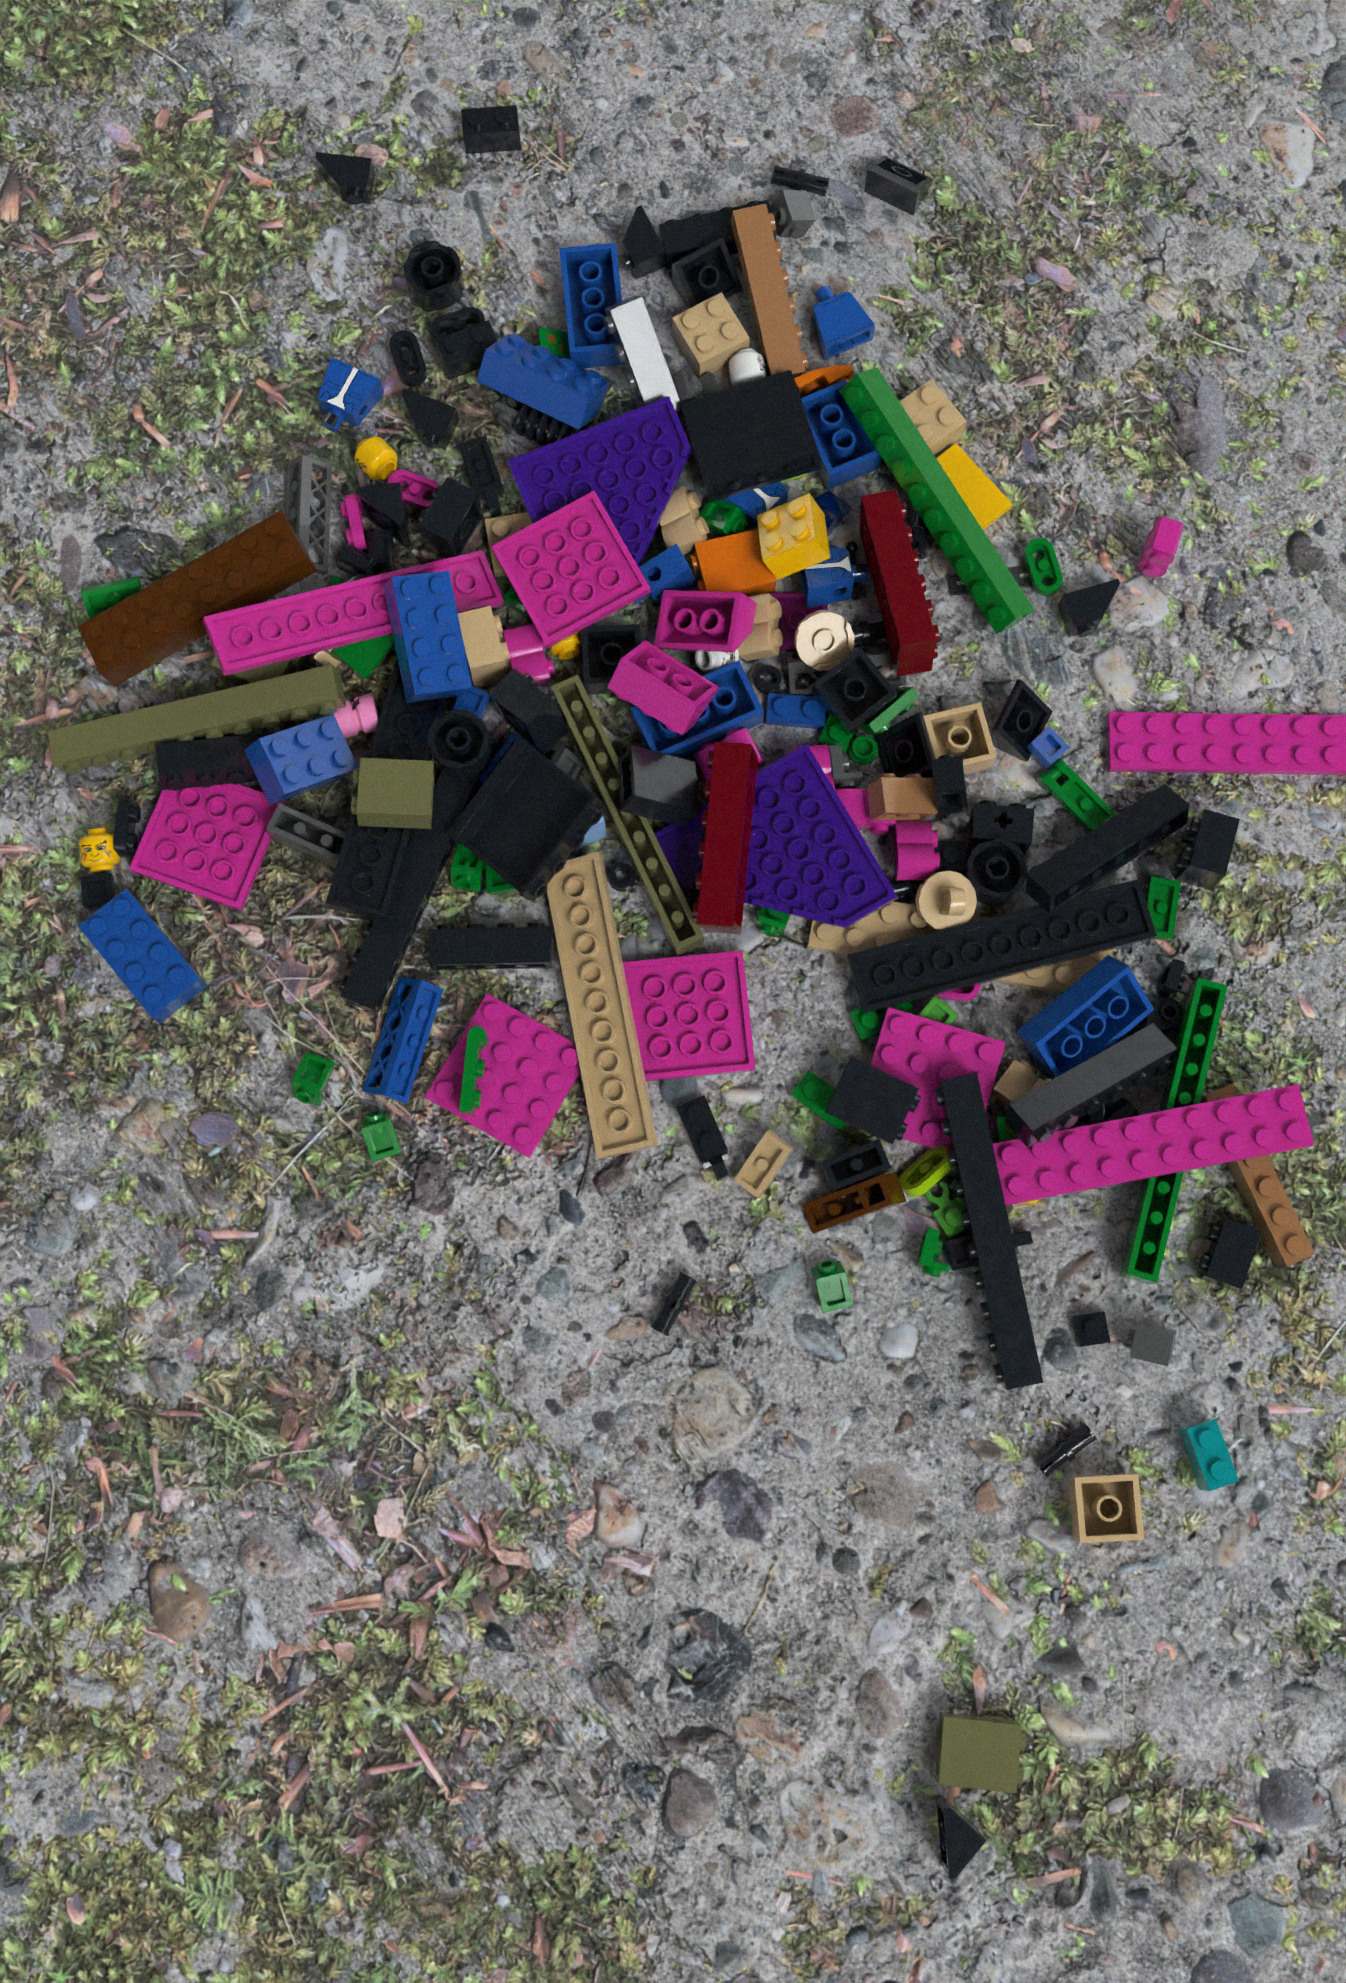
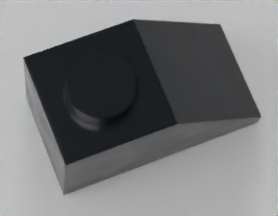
[315,152,376,205]
[621,205,666,280]
[401,388,459,450]
[1058,579,1120,637]

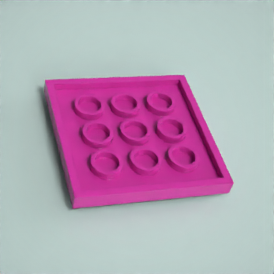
[491,491,651,649]
[129,784,287,912]
[623,950,756,1082]
[425,993,581,1158]
[870,1007,1006,1149]

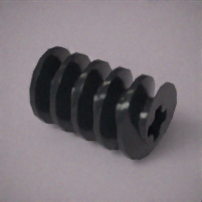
[516,404,581,446]

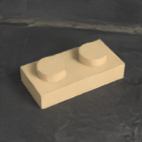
[734,1130,794,1199]

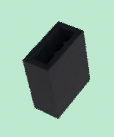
[618,745,701,827]
[825,1056,921,1144]

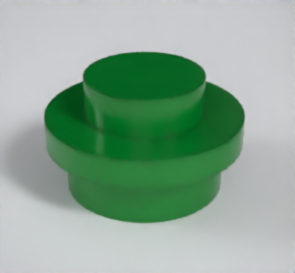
[848,735,878,765]

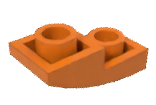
[794,365,854,398]

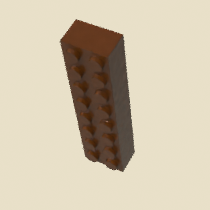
[77,510,317,686]

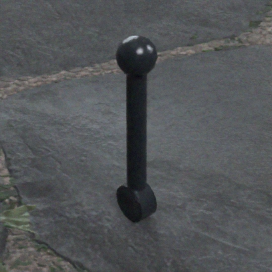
[846,541,861,601]

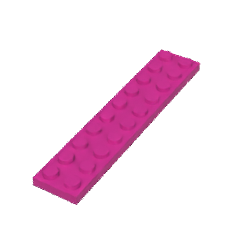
[203,550,504,676]
[1107,712,1346,775]
[993,1084,1314,1206]

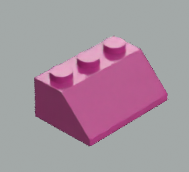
[654,590,757,652]
[607,640,720,735]

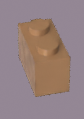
[867,773,938,821]

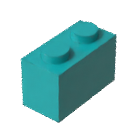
[1178,1419,1239,1491]

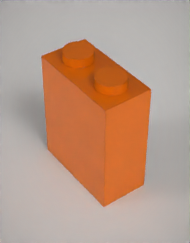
[690,529,776,597]

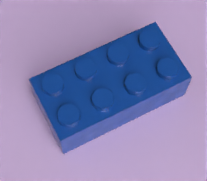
[559,243,624,368]
[477,334,610,430]
[383,571,472,703]
[631,660,764,758]
[78,888,208,1024]
[1017,955,1154,1080]

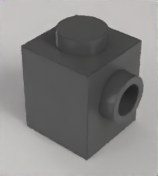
[770,190,816,239]
[1126,1321,1177,1366]

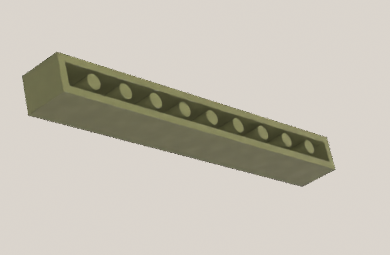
[48,664,346,774]
[551,674,704,957]

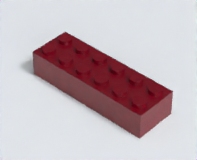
[859,490,940,677]
[693,742,759,935]

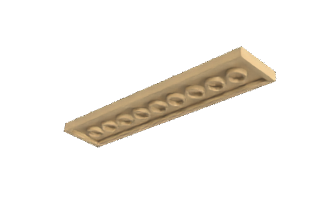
[547,852,658,1159]
[807,901,1113,993]

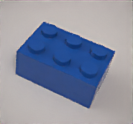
[801,380,882,490]
[244,714,358,805]

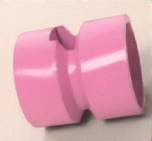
[333,693,379,739]

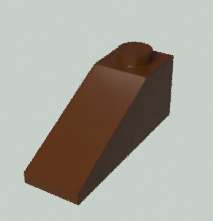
[802,1172,906,1234]

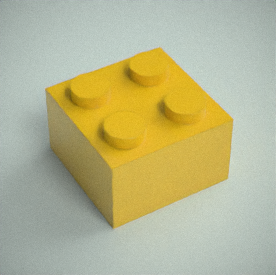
[757,493,830,580]

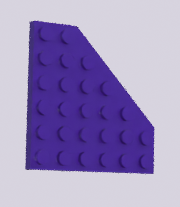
[508,396,691,567]
[655,743,898,929]

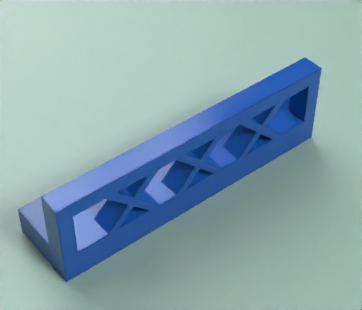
[362,977,443,1104]

